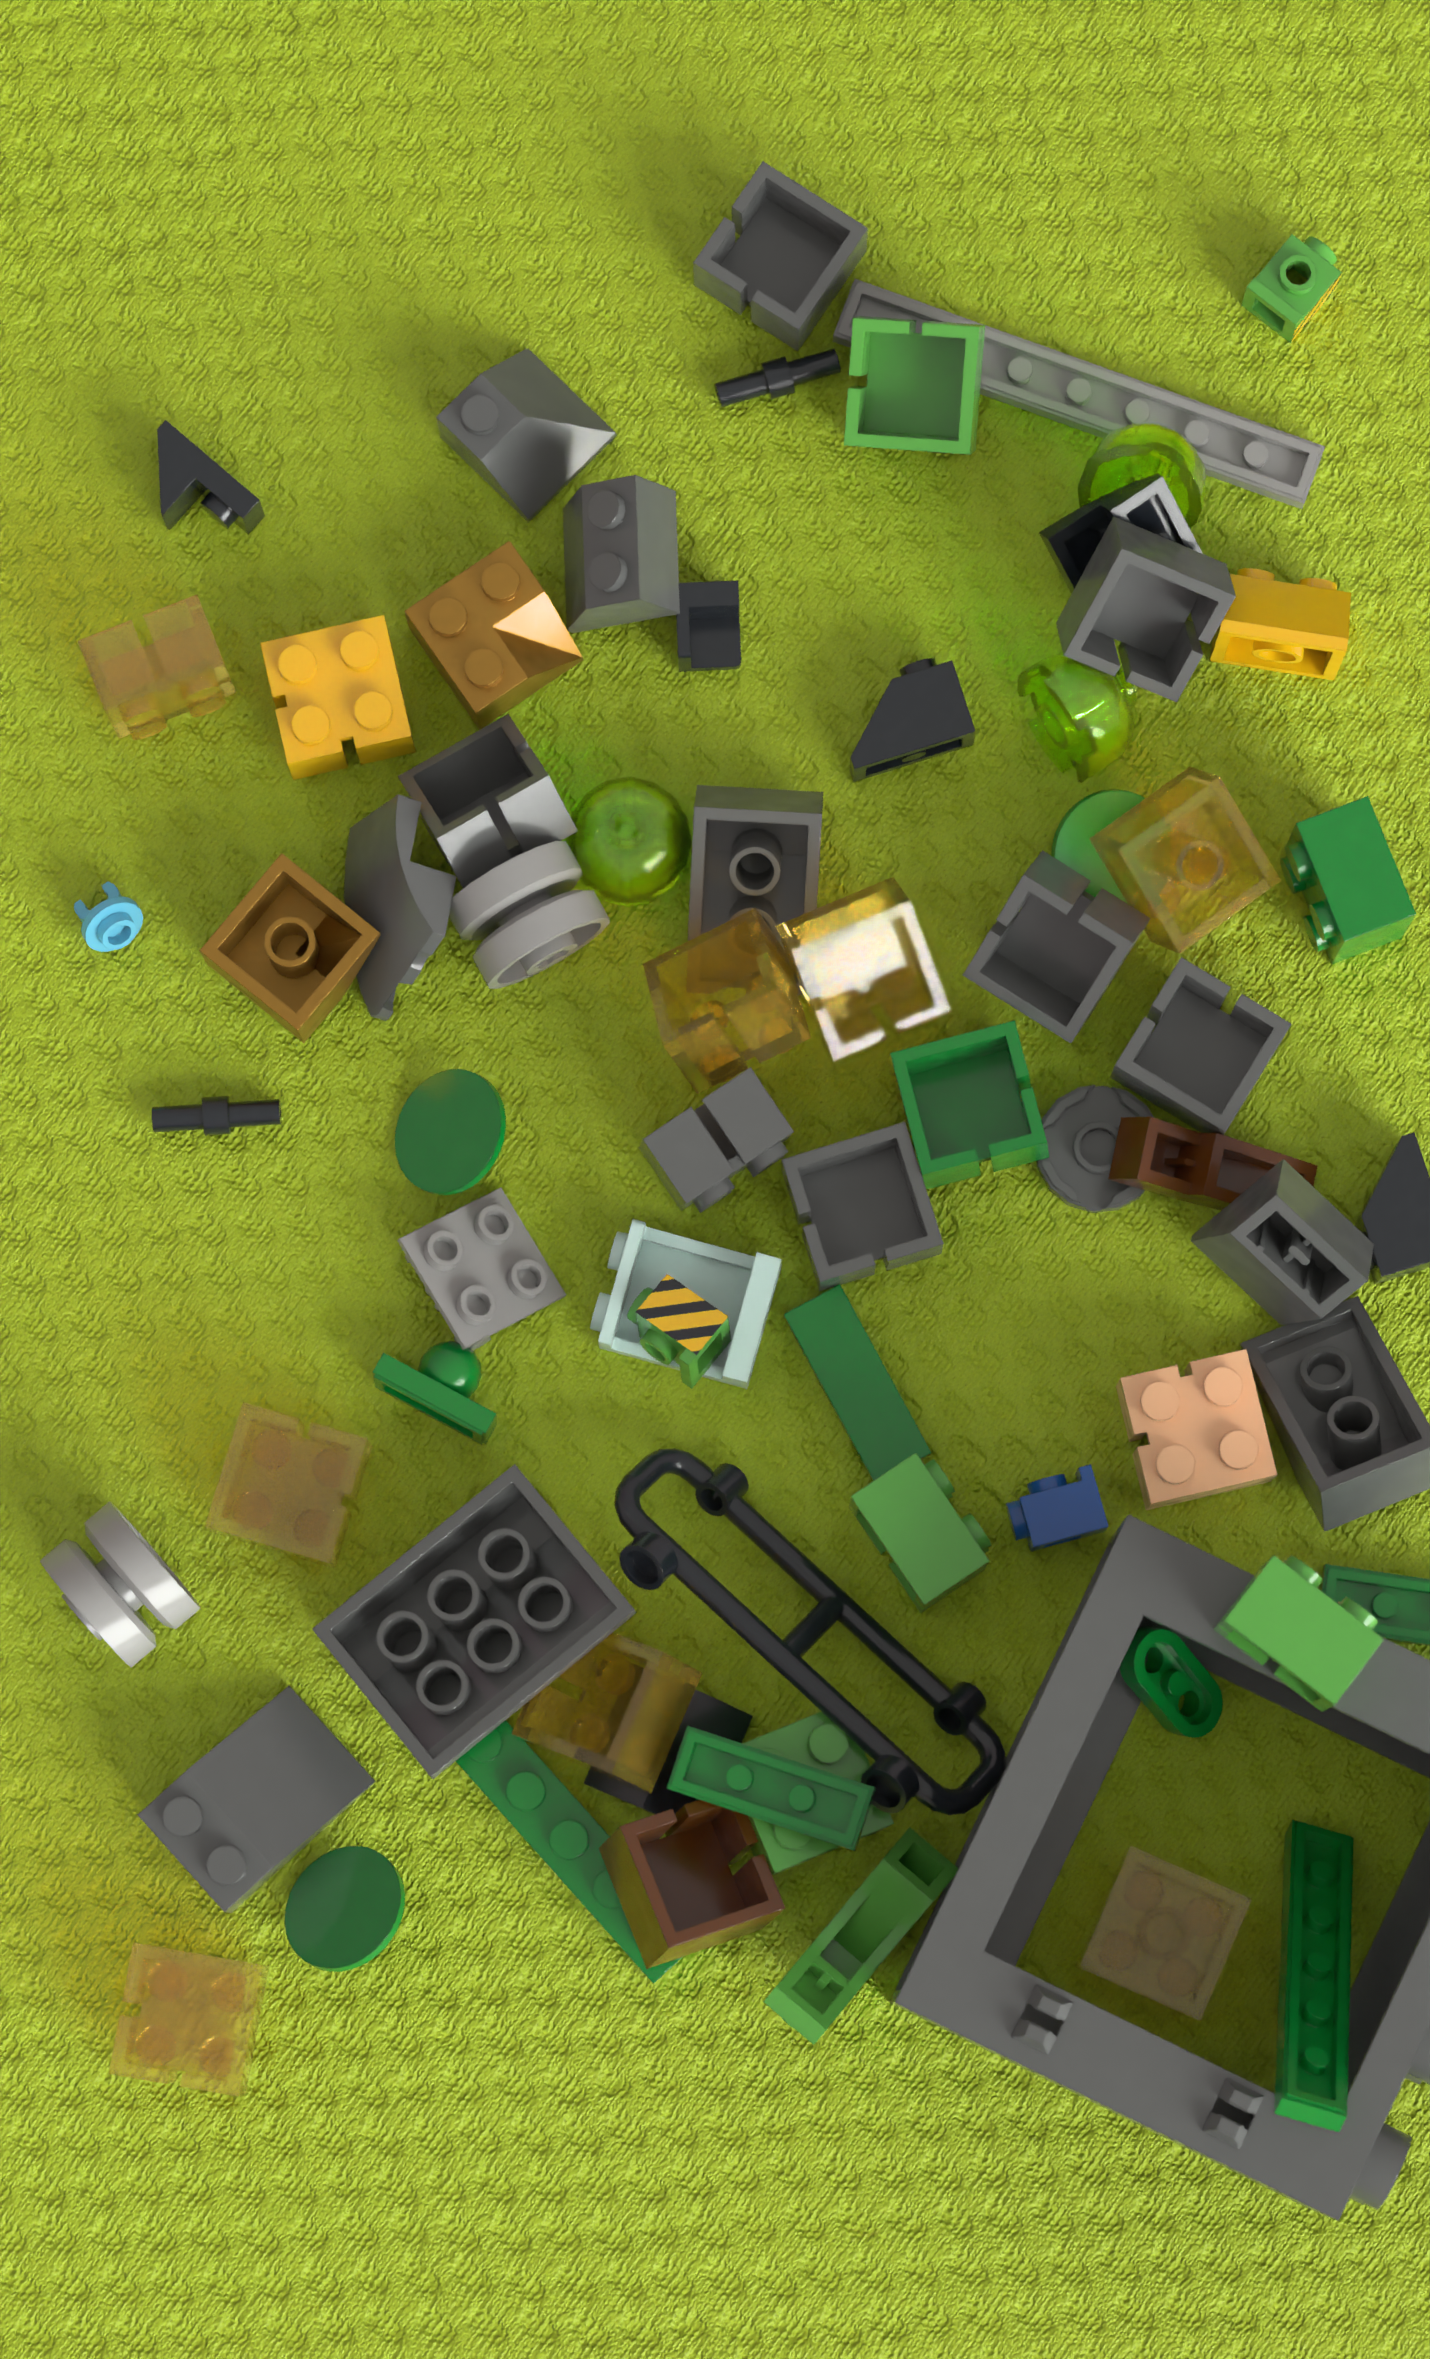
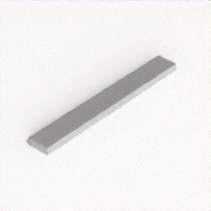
[833,279,1325,509]

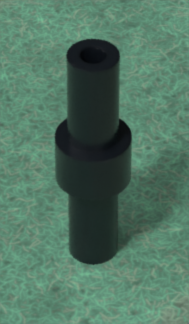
[714,348,841,408]
[152,1096,281,1136]

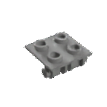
[398,1188,566,1351]

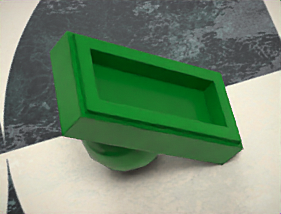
[372,1341,497,1445]

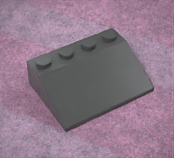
[312,1464,637,1779]

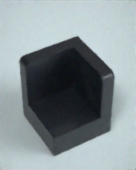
[676,581,741,672]

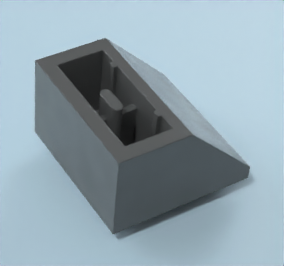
[1191,1159,1374,1325]

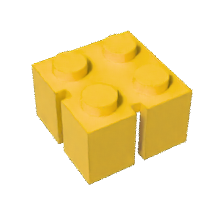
[260,615,416,780]

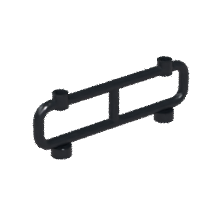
[614,1448,1005,1815]

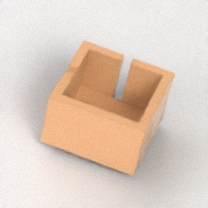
[1116,1349,1277,1510]

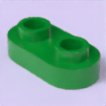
[1119,1626,1223,1738]

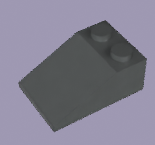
[685,785,823,996]
[1241,1296,1430,1532]
[138,1686,376,1913]

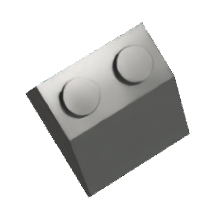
[563,475,680,633]

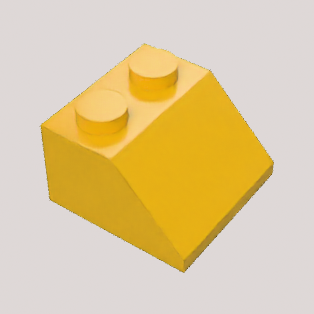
[1210,568,1351,680]

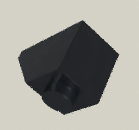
[850,658,976,782]
[1355,1132,1430,1285]

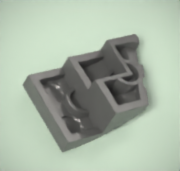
[344,794,456,1021]

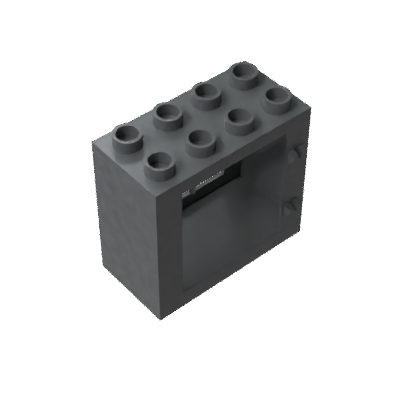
[889,1515,1430,2221]

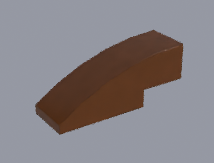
[1108,1116,1318,1211]

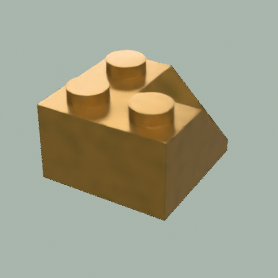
[405,541,583,730]
[199,853,381,1043]

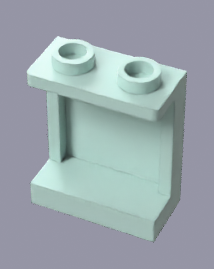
[590,1219,782,1389]

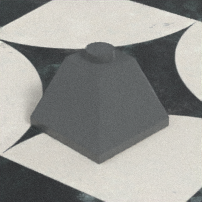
[436,348,616,523]

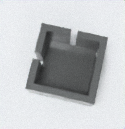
[693,161,868,351]
[1056,517,1236,702]
[398,714,578,888]
[963,850,1151,1043]
[1110,957,1291,1135]
[639,1067,794,1213]
[782,1122,944,1292]

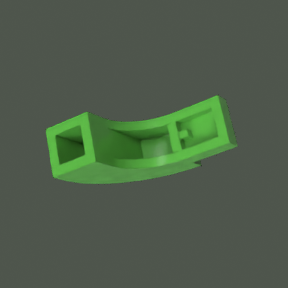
[763,1827,959,2045]

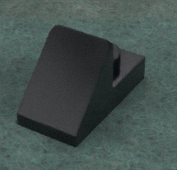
[157,420,265,535]

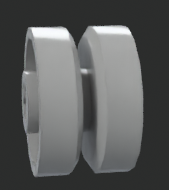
[449,841,610,989]
[40,1501,201,1668]

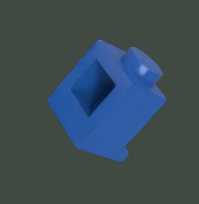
[1006,1464,1109,1552]

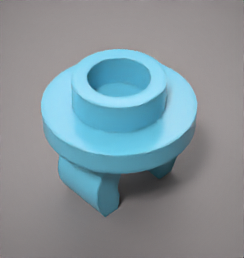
[74,882,143,952]

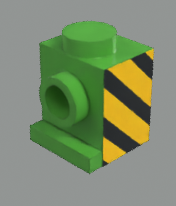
[1241,234,1342,343]
[627,1274,731,1389]

